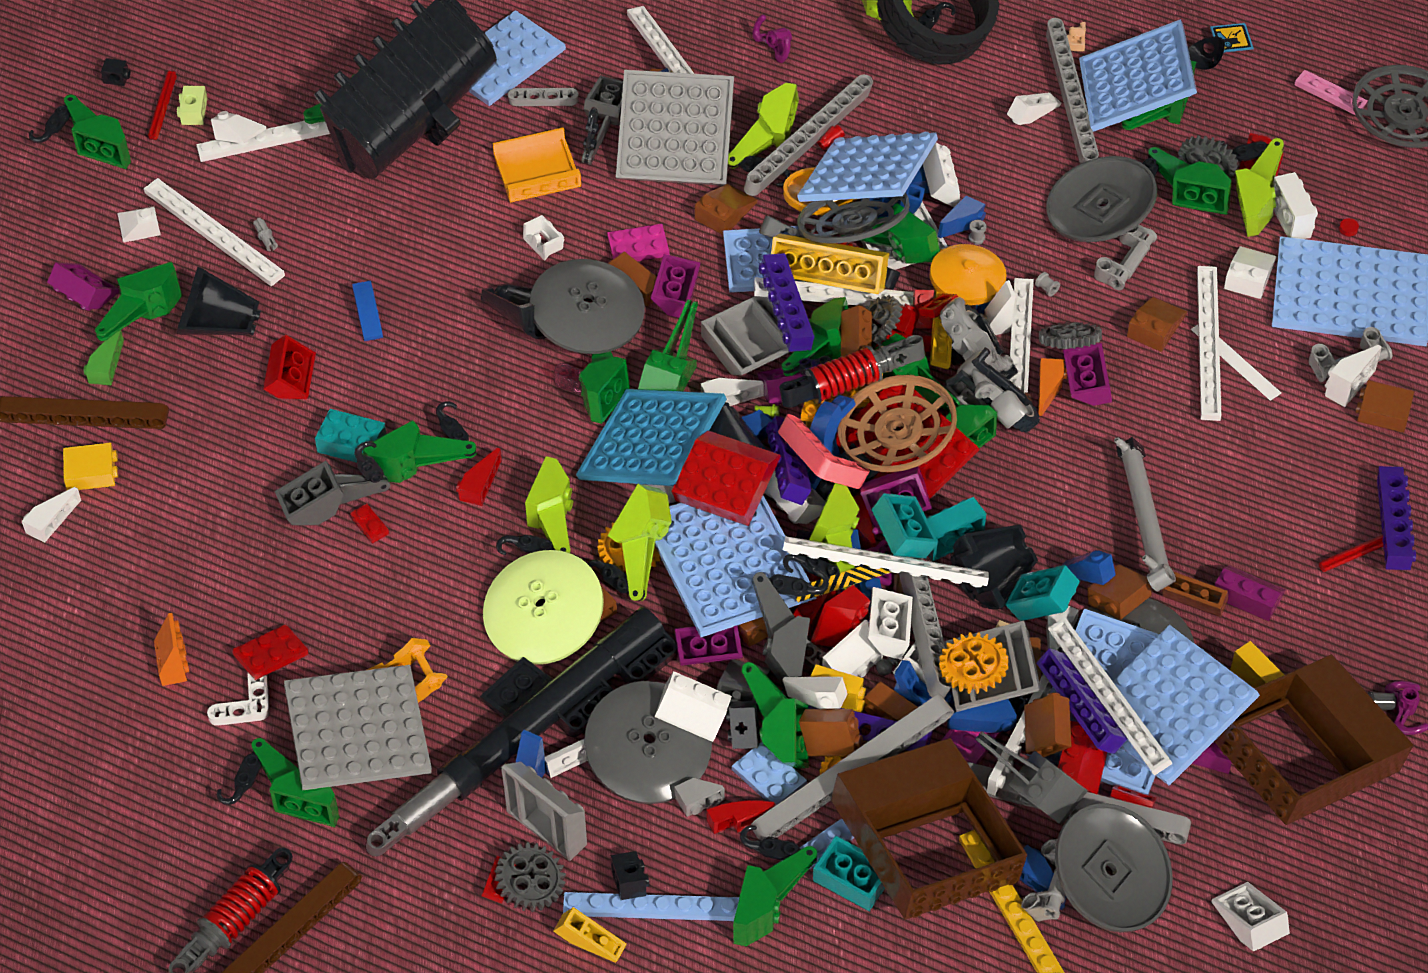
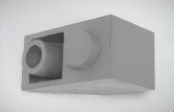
[674,778,725,817]

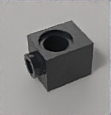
[101,58,131,86]

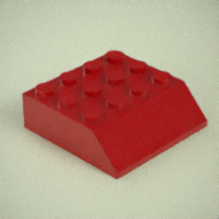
[671,431,781,526]

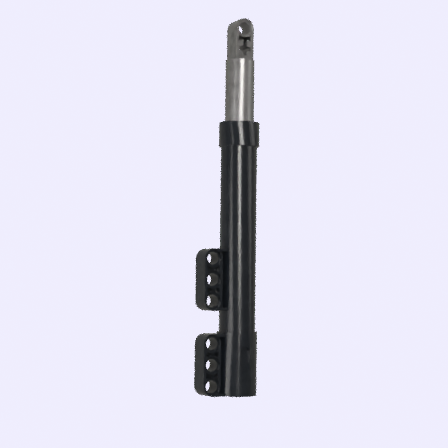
[366,607,677,857]

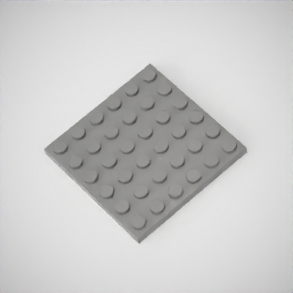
[616,70,734,186]
[284,665,432,790]

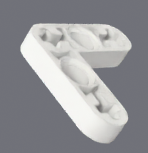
[207,673,270,725]

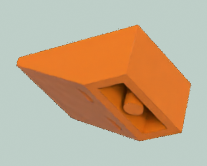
[154,613,189,686]

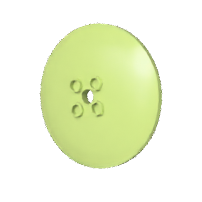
[483,550,604,665]

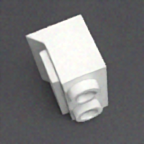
[523,215,564,261]

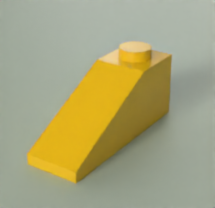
[553,907,626,963]

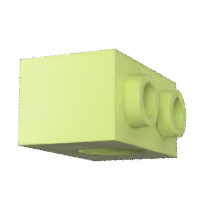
[177,86,208,125]

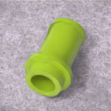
[755,404,779,419]

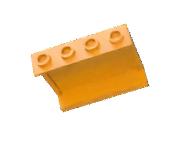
[493,128,581,203]

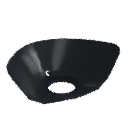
[1188,37,1225,70]

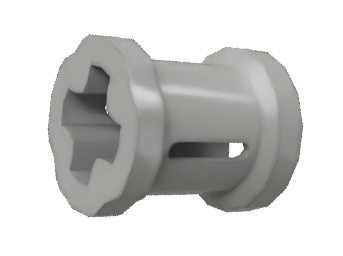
[969,220,986,245]
[1035,272,1060,297]

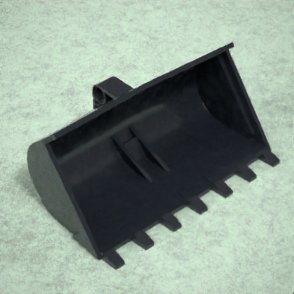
[314,0,497,179]

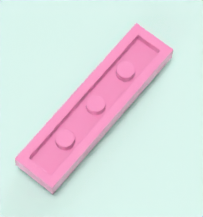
[1295,70,1368,115]

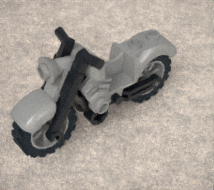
[940,297,1040,433]

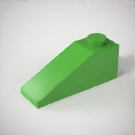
[84,330,124,385]

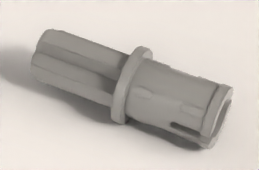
[253,218,278,251]

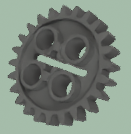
[1178,135,1238,179]
[865,295,903,349]
[1039,322,1102,349]
[494,842,566,912]

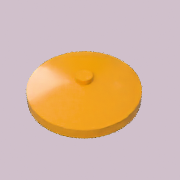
[783,167,857,215]
[930,244,1006,305]

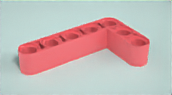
[778,414,870,489]

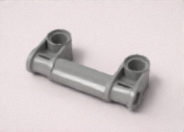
[1094,225,1157,290]
[1308,327,1393,382]
[1021,839,1066,922]

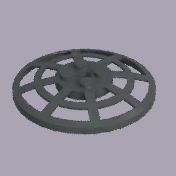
[1352,65,1428,148]
[797,193,910,243]

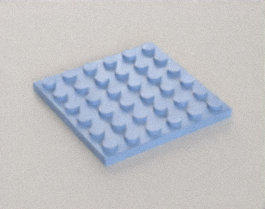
[1079,19,1197,132]
[797,132,938,202]
[1113,625,1260,786]

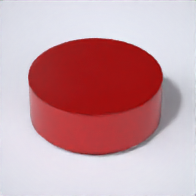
[1339,218,1359,237]

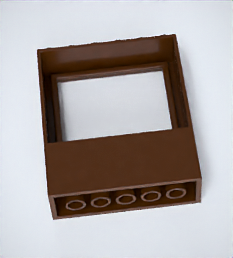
[1214,654,1414,825]
[831,738,1027,920]

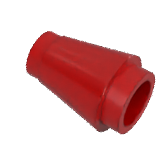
[817,125,845,150]

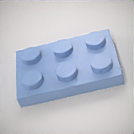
[732,742,807,805]

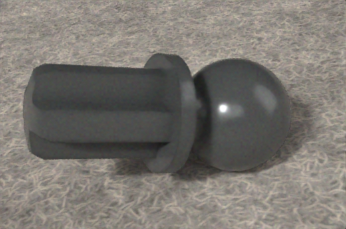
[876,649,909,676]

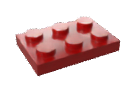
[233,624,308,680]

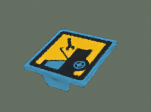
[1210,23,1254,52]

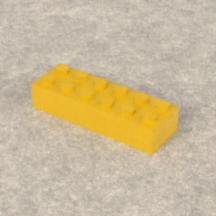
[771,234,889,294]

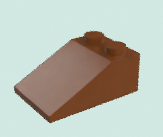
[695,184,758,235]
[1127,297,1187,352]

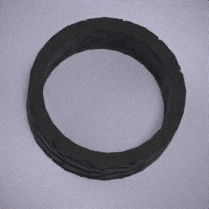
[877,0,999,65]

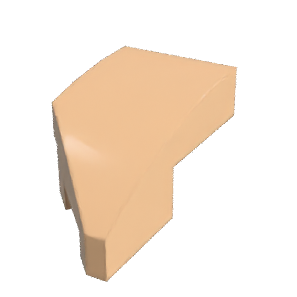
[1067,22,1086,51]

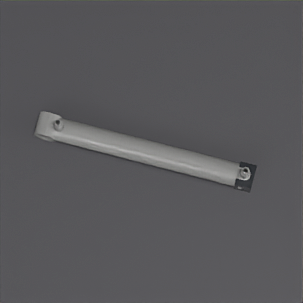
[1114,437,1176,591]

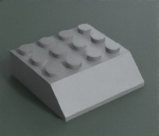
[701,296,789,375]
[944,621,1040,712]
[501,762,587,861]

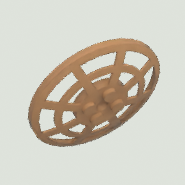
[838,375,957,472]

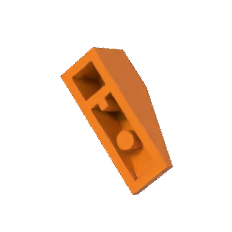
[1038,358,1067,416]

